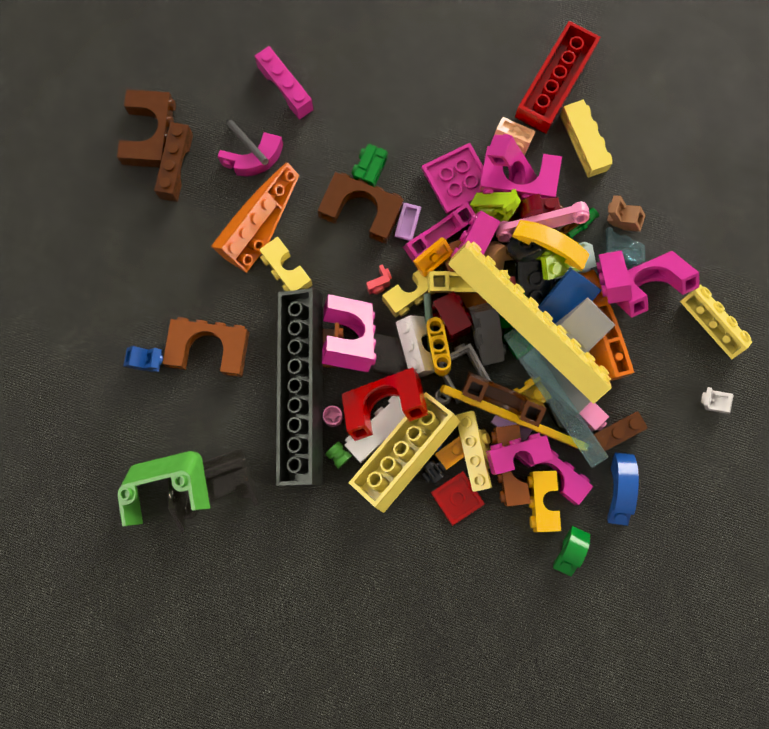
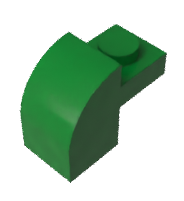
[553,526,591,576]

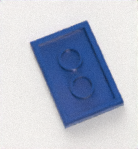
[538,267,601,324]

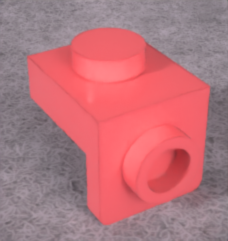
[366,264,392,294]

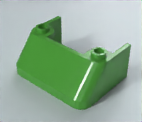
[118,451,210,526]

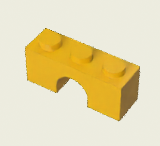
[527,471,561,532]

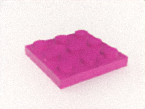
[421,143,484,214]

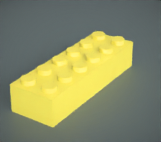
[349,392,461,513]

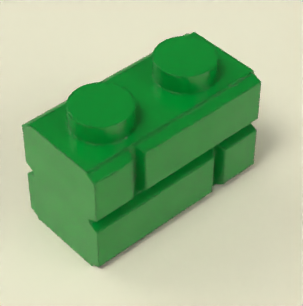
[351,144,388,187]

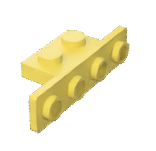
[456,411,492,492]

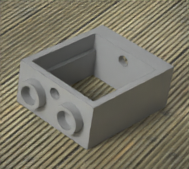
[437,343,491,404]

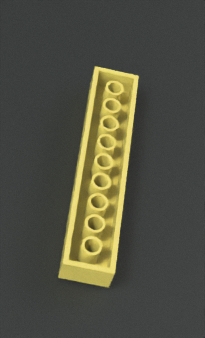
[448,241,612,404]

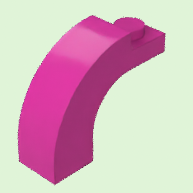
[218,132,283,176]

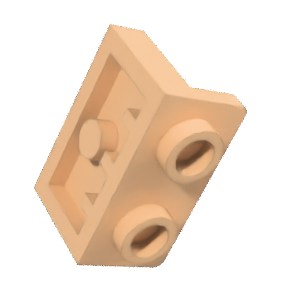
[492,117,536,156]

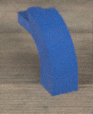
[607,452,639,526]

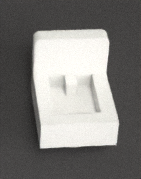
[701,387,734,414]

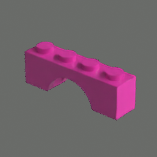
[255,46,314,120]
[487,134,537,185]
[403,202,475,262]
[514,438,593,505]

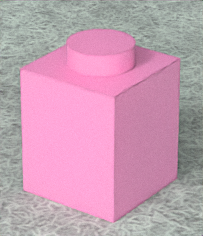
[575,402,609,432]

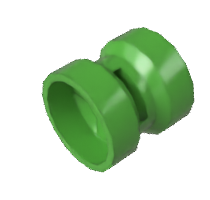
[325,442,352,469]

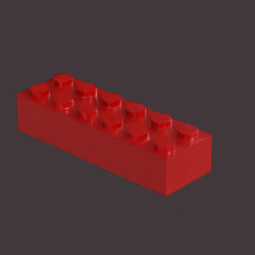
[515,21,601,134]

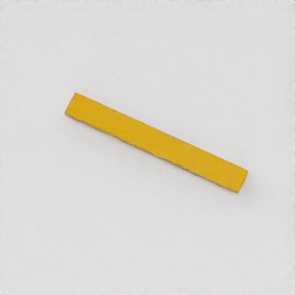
[440,385,590,451]

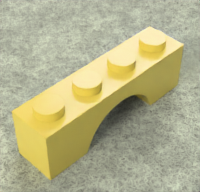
[428,270,508,293]

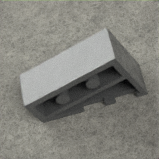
[467,303,506,366]

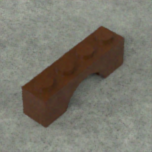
[154,122,193,202]

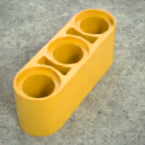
[426,317,451,376]

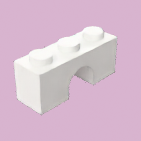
[396,315,434,377]

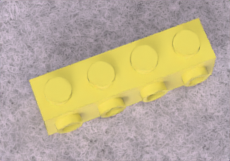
[680,285,752,359]

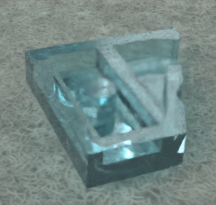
[606,227,646,265]

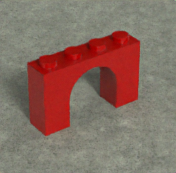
[342,367,428,441]

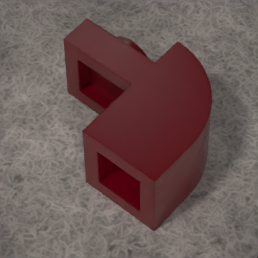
[518,194,560,219]

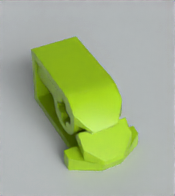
[470,189,521,222]

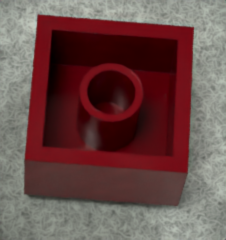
[432,291,473,344]

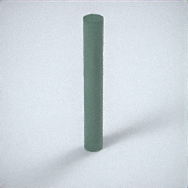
[423,293,435,351]

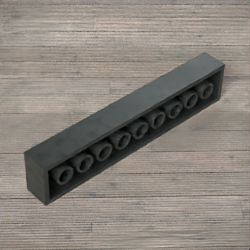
[276,288,323,487]

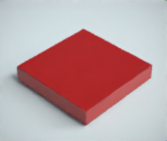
[430,471,485,526]

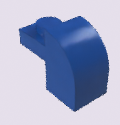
[123,346,163,372]

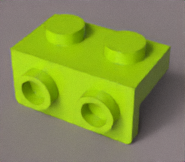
[535,249,578,280]

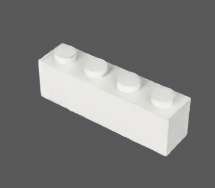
[345,396,405,464]

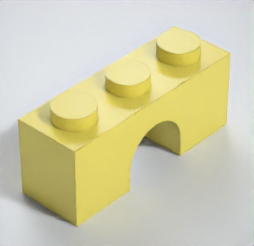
[259,237,312,291]
[382,270,435,318]

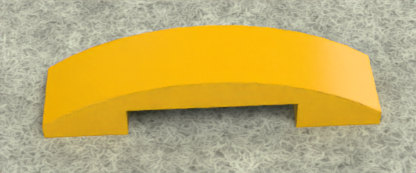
[512,220,590,271]

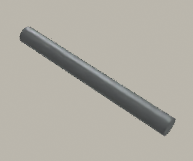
[227,120,269,165]

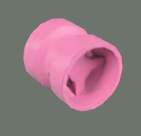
[323,406,343,427]

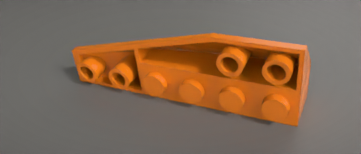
[211,162,300,273]
[579,270,634,381]

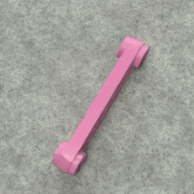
[496,202,590,242]

